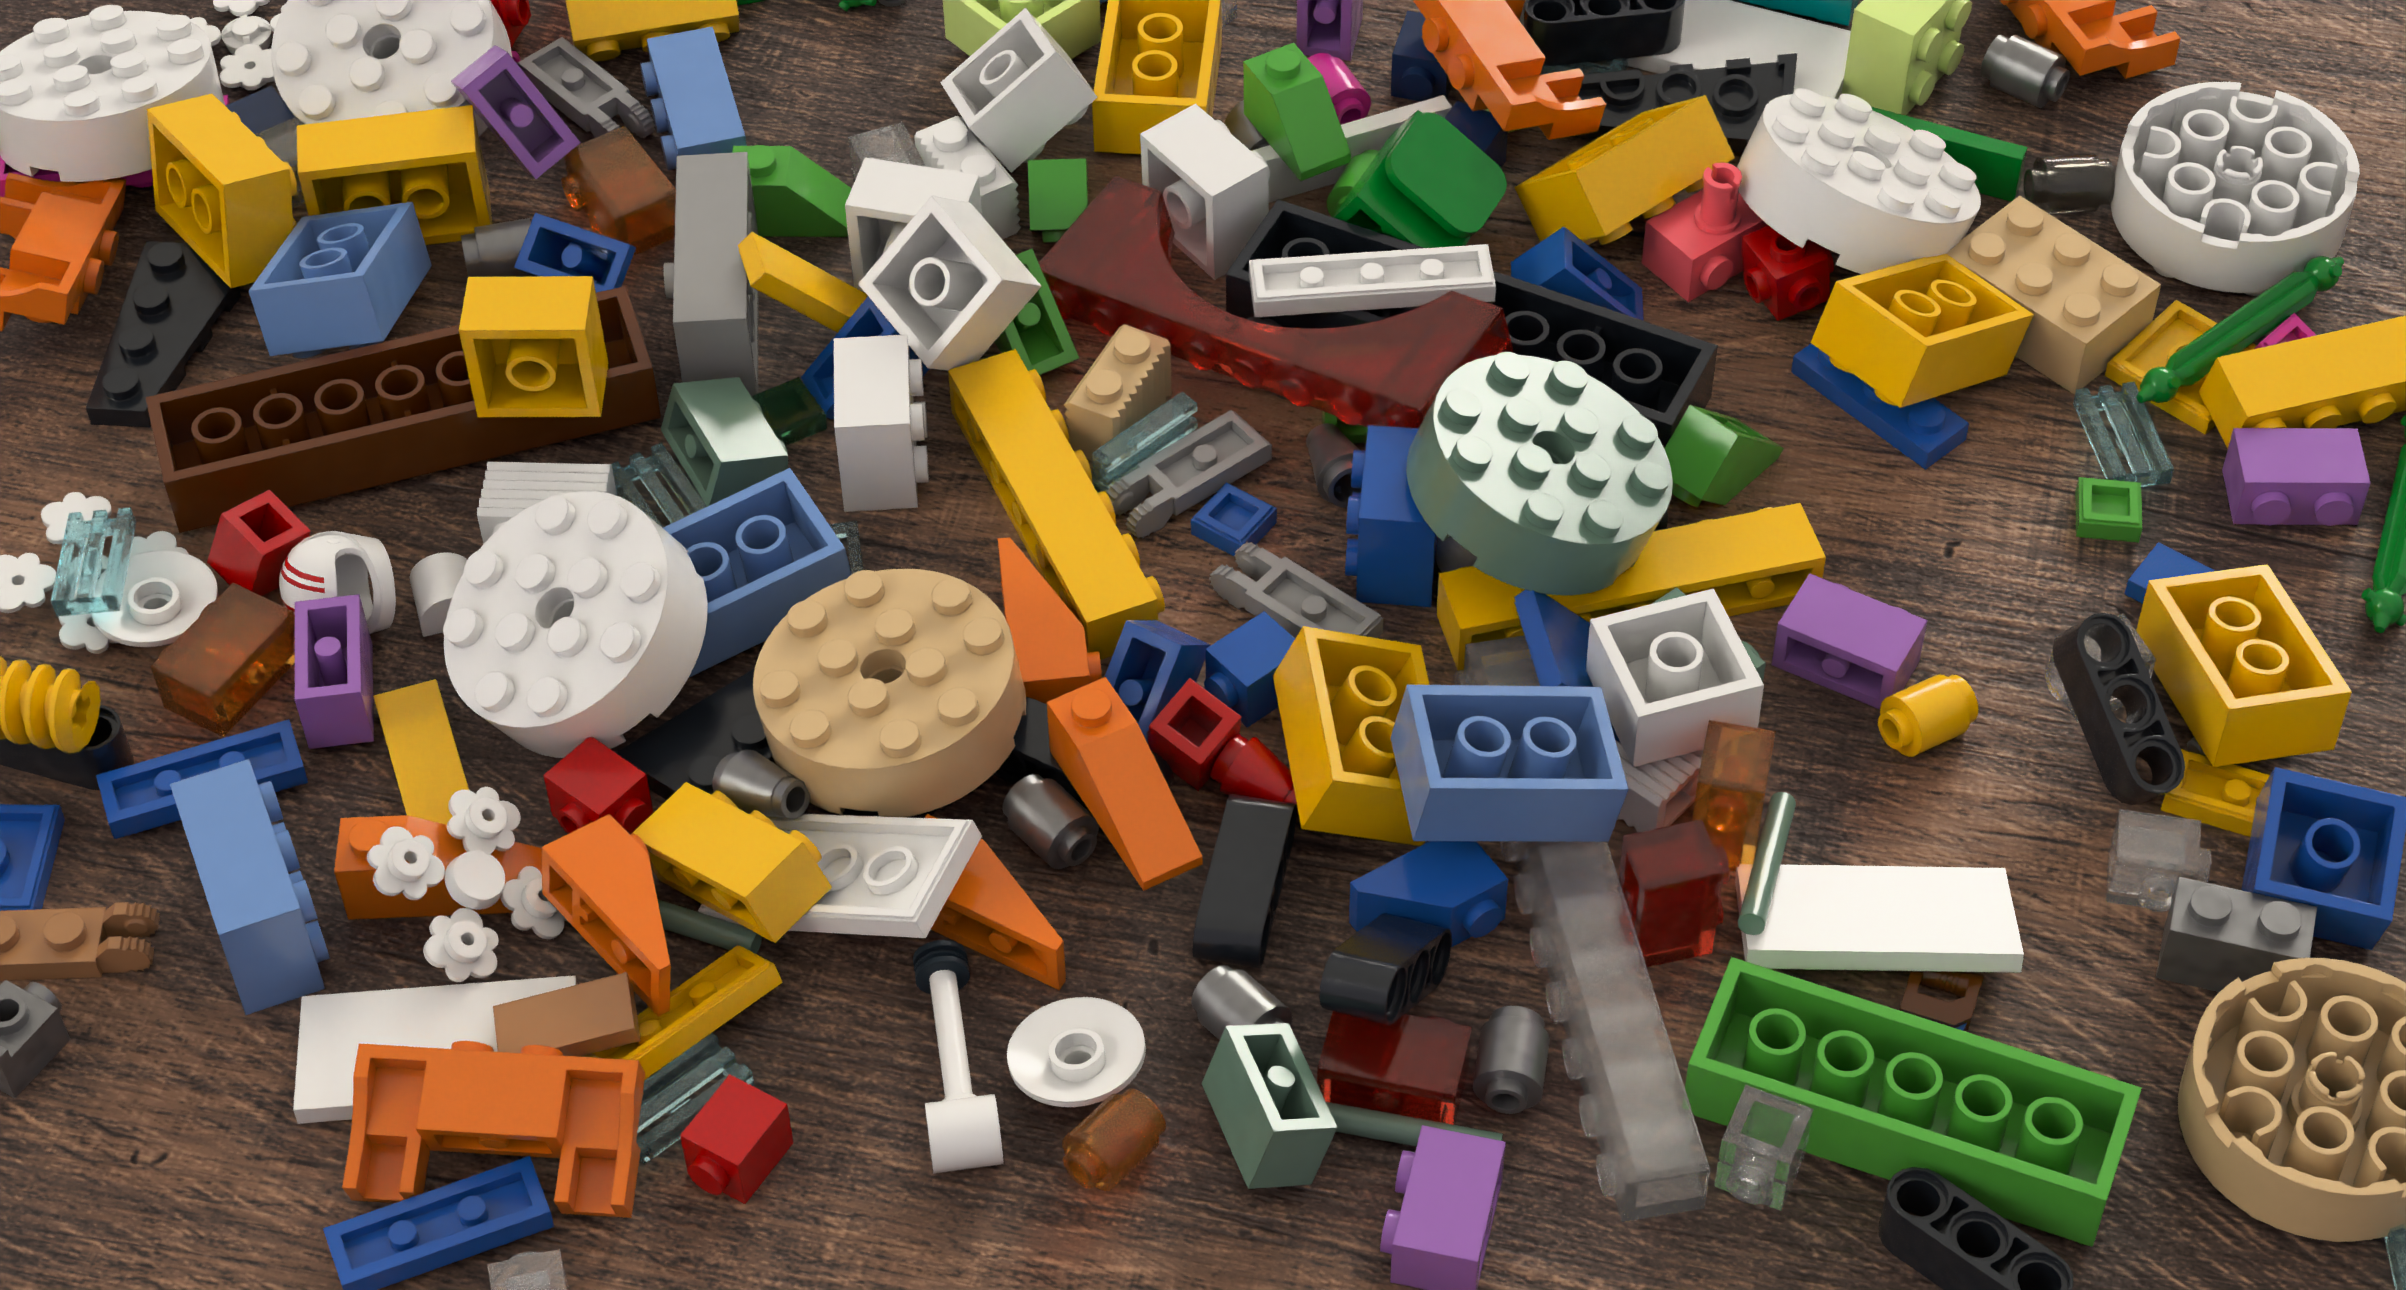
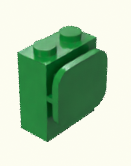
[1333,110,1507,248]

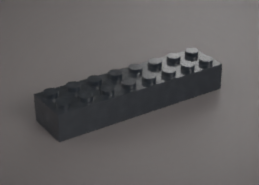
[1226,199,1718,448]

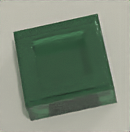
[751,377,828,446]

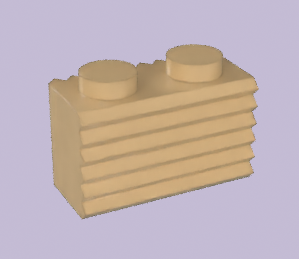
[1064,324,1172,469]

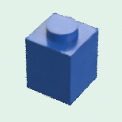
[1204,611,1295,728]

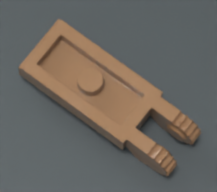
[0,902,160,981]

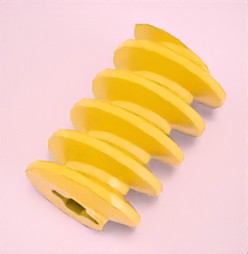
[0,656,101,753]

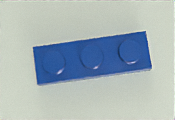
[1791,344,1969,470]
[96,719,308,839]
[323,1156,554,1290]

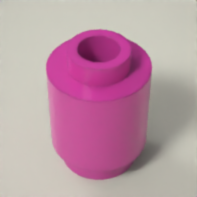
[1308,53,1371,124]

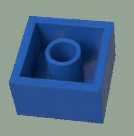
[1345,425,1437,607]
[2241,767,2406,950]

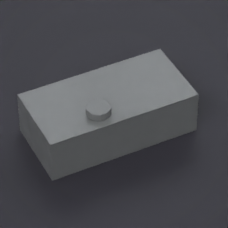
[664,152,759,402]

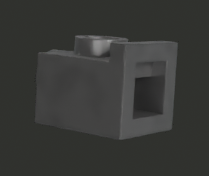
[0,980,70,1098]

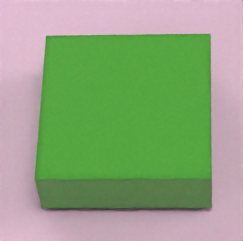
[2075,477,2142,543]

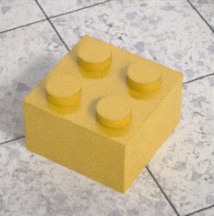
[459,276,608,417]

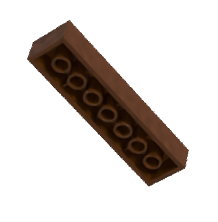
[145,286,661,533]

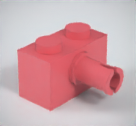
[1642,162,1768,302]

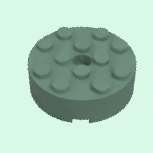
[1406,352,1673,595]

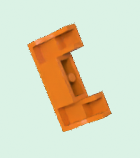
[1413,0,1606,140]
[1999,0,2181,79]
[0,172,126,332]
[342,1041,645,1218]

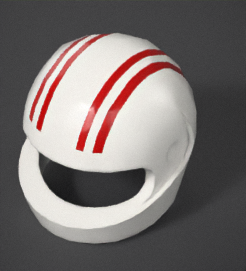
[279,531,396,634]

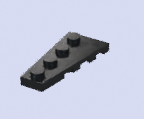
[1573,53,1797,153]
[86,241,241,428]
[616,668,775,800]

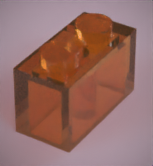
[561,126,676,256]
[151,583,295,737]
[1686,720,1776,872]

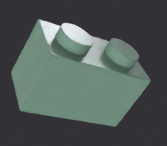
[661,377,788,507]
[1201,1023,1338,1189]

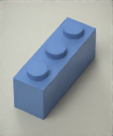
[640,26,747,170]

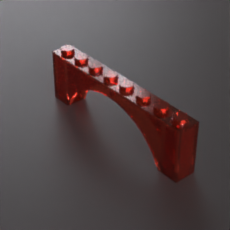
[1039,175,1513,428]

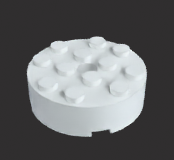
[271,0,512,136]
[0,5,225,182]
[2110,82,2360,296]
[1737,88,1981,274]
[443,491,708,758]

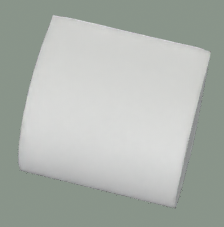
[410,553,467,637]

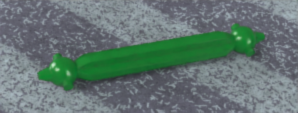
[2136,256,2344,403]
[2361,415,2406,633]

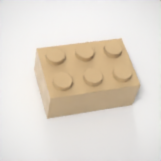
[1947,196,2161,395]

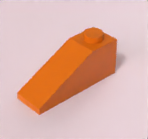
[998,537,1102,704]
[1047,677,1203,891]
[541,814,671,1017]
[924,814,1066,990]
[334,815,543,920]

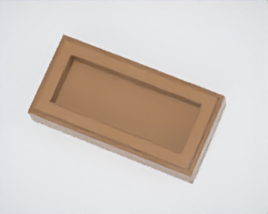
[493,972,641,1057]

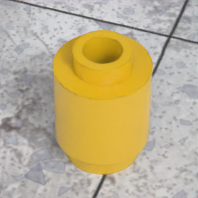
[1878,674,1979,757]

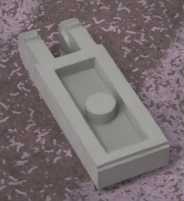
[517,37,655,155]
[1106,410,1272,539]
[1209,542,1383,638]

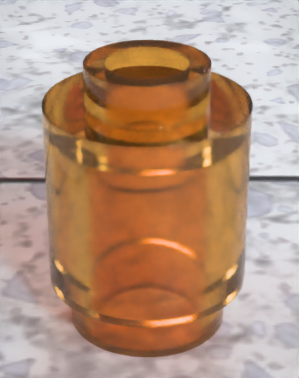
[1062,1088,1166,1191]

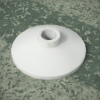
[89,550,219,647]
[1007,997,1146,1107]

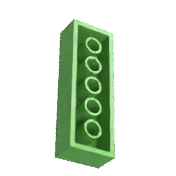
[1681,957,2142,1247]

